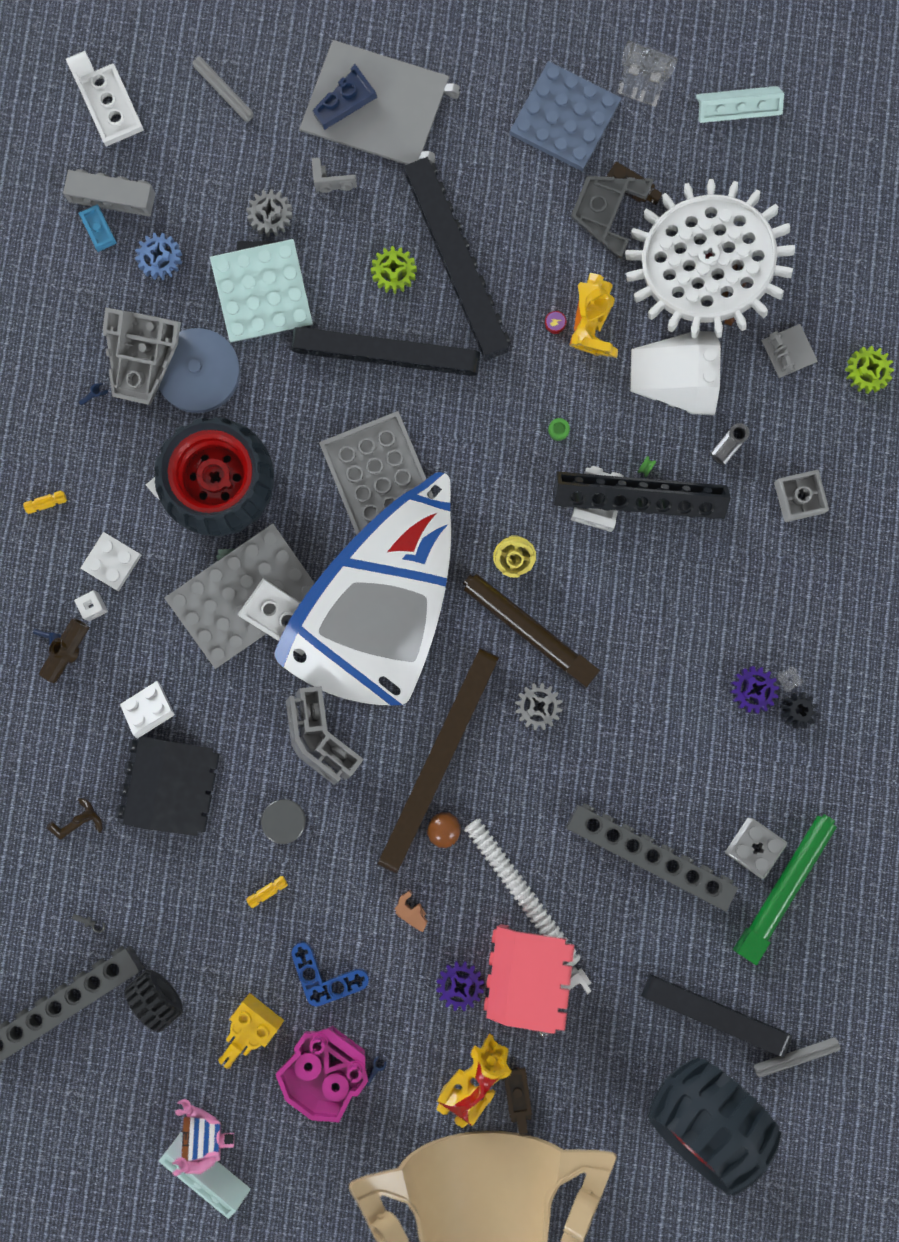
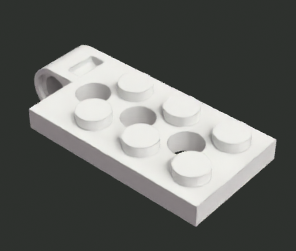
[66,51,144,146]
[238,578,304,655]

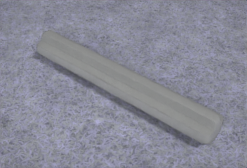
[193,57,254,122]
[754,1038,841,1078]

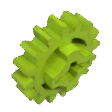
[371,246,417,294]
[845,346,894,394]

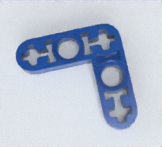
[292,942,369,1006]

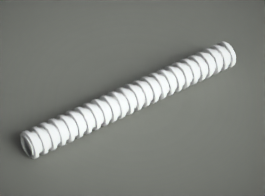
[464,819,581,966]

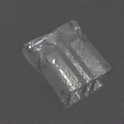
[617,40,678,107]

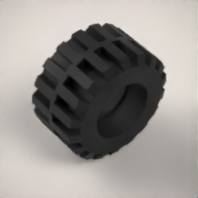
[124,969,183,1032]

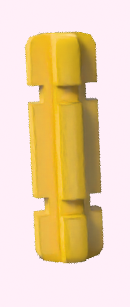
[23,491,67,514]
[246,876,288,908]

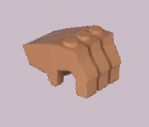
[395,890,428,932]

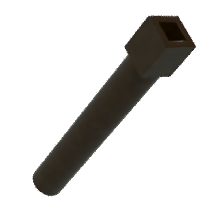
[463,574,600,689]

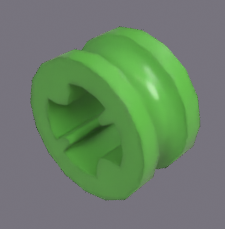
[637,456,656,477]

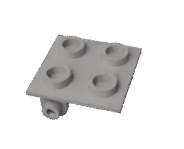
[761,324,818,378]

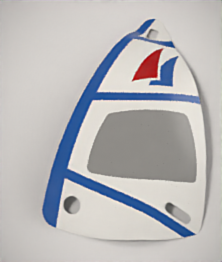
[275,472,451,705]

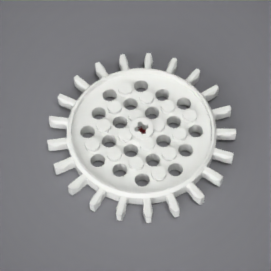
[625,179,795,338]

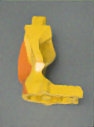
[570,273,618,358]

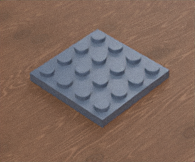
[509,61,622,172]

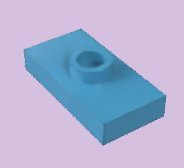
[79,204,117,252]

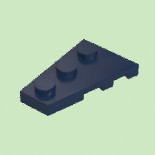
[312,64,377,130]

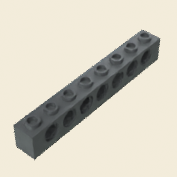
[565,803,738,912]
[0,946,144,1062]

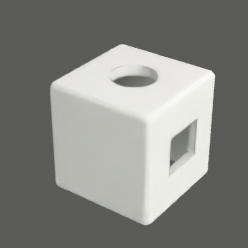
[74,590,108,621]

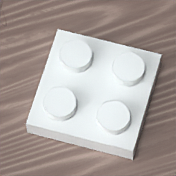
[80,532,142,591]
[120,681,175,739]

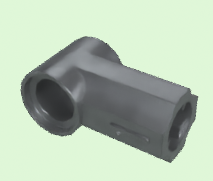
[710,423,750,465]

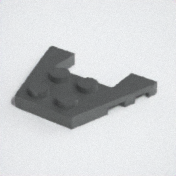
[571,176,654,259]

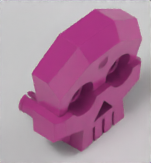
[275,1026,368,1122]

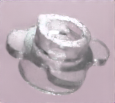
[777,666,803,692]

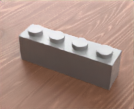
[63,169,156,217]

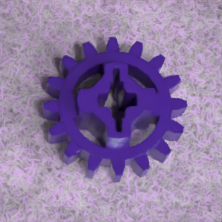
[730,666,779,714]
[436,960,484,1011]

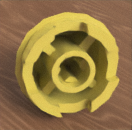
[493,535,536,578]

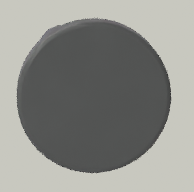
[261,799,306,844]

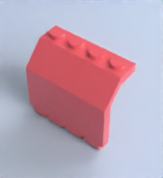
[484,924,575,1034]

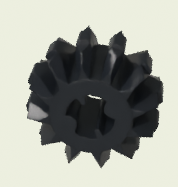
[780,692,819,729]

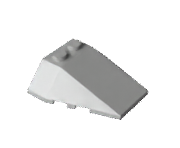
[103,307,181,405]

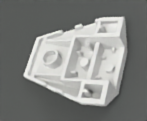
[630,331,721,415]

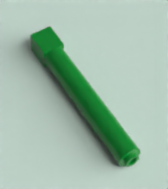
[733,814,837,966]

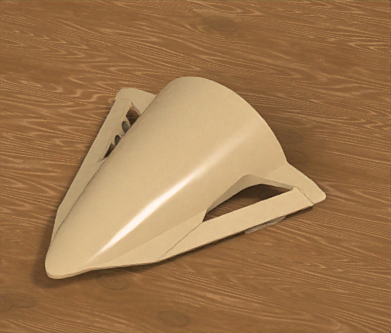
[349,1131,617,1242]

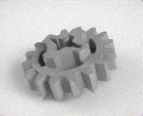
[246,189,293,237]
[515,683,562,730]

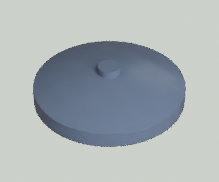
[158,328,240,413]

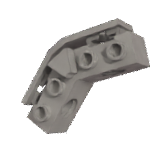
[286,686,364,785]

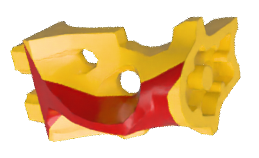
[437,1033,511,1128]

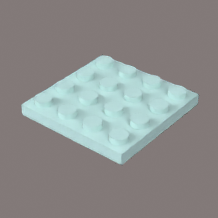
[210,239,313,343]

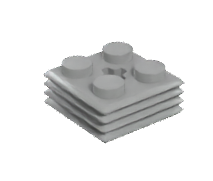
[774,470,829,522]
[725,818,787,879]

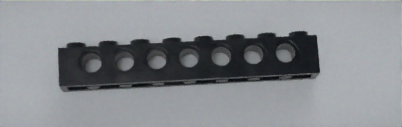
[553,472,731,519]

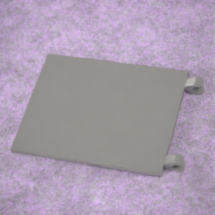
[299,40,460,165]

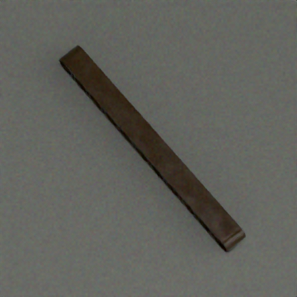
[377,648,499,874]

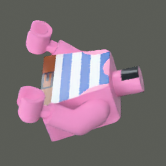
[172,1099,234,1176]

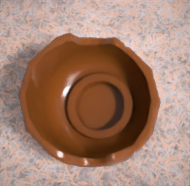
[427,812,461,848]

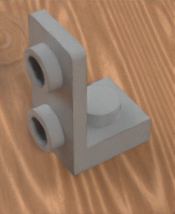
[312,158,357,193]

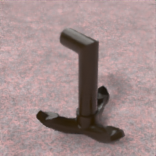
[46,798,103,840]

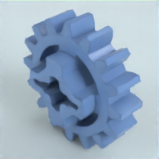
[135,233,183,280]

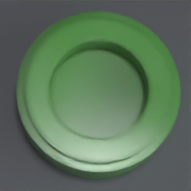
[548,418,570,441]

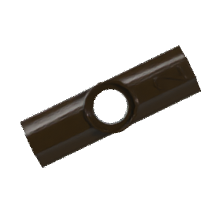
[38,618,90,683]

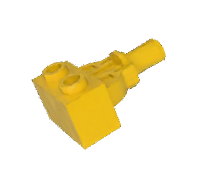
[218,993,285,1069]

